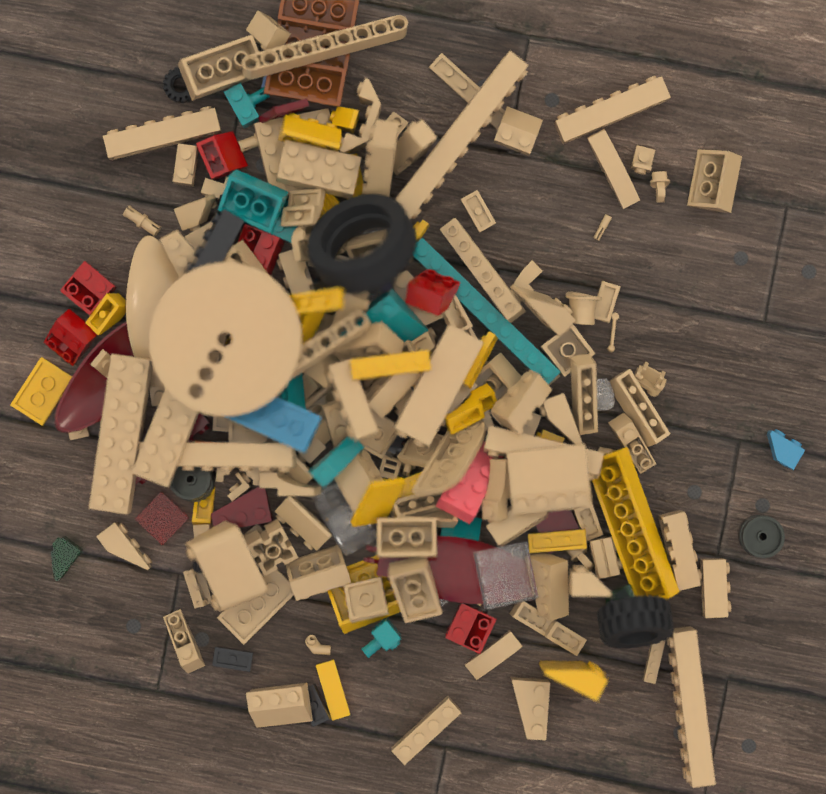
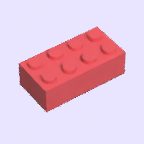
[436,442,504,524]

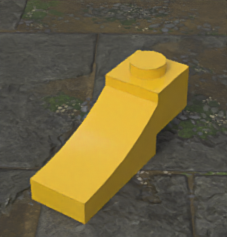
[444,383,497,435]

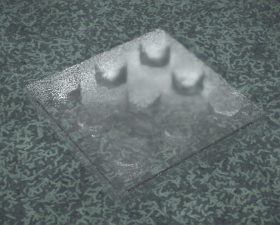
[473,541,539,610]

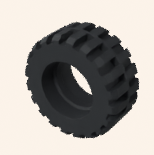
[597,595,674,649]

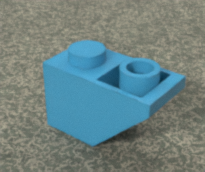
[767,429,805,470]

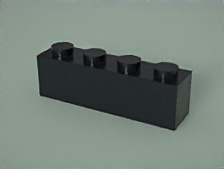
[184,209,244,273]

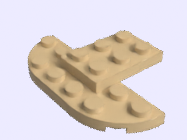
[397,419,486,496]

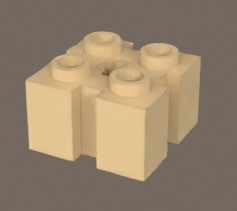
[244,519,299,576]

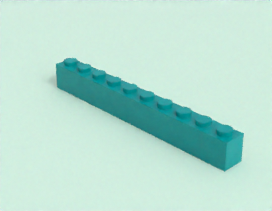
[413,238,560,384]

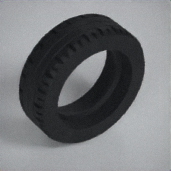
[307,194,417,294]

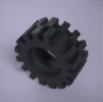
[163,67,191,104]

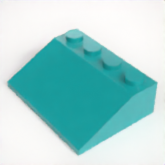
[340,289,429,342]

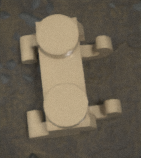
[634,361,667,397]

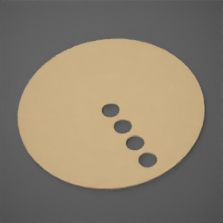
[149,262,302,416]

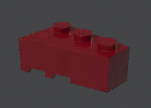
[211,486,273,528]

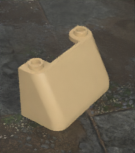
[185,521,268,612]

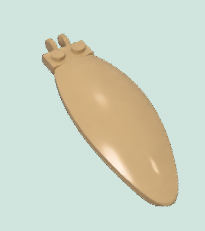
[126,236,179,406]

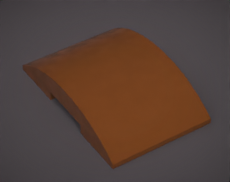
[264,0,359,107]

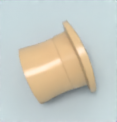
[565,292,602,325]

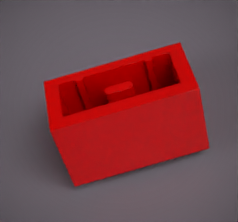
[196,131,248,181]
[237,224,285,276]
[60,261,117,315]
[405,269,460,316]
[44,309,97,366]
[445,603,497,654]

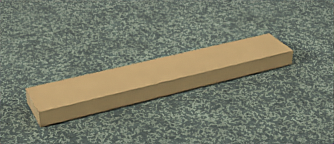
[429,53,505,130]

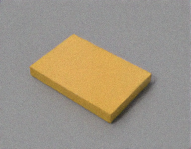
[10,357,72,426]
[350,478,405,527]

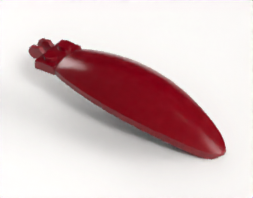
[55,321,134,433]
[363,536,534,604]

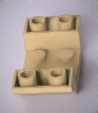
[339,78,381,155]

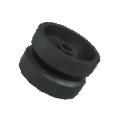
[170,467,215,502]
[738,514,785,558]

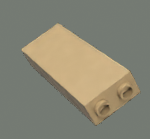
[393,324,484,448]

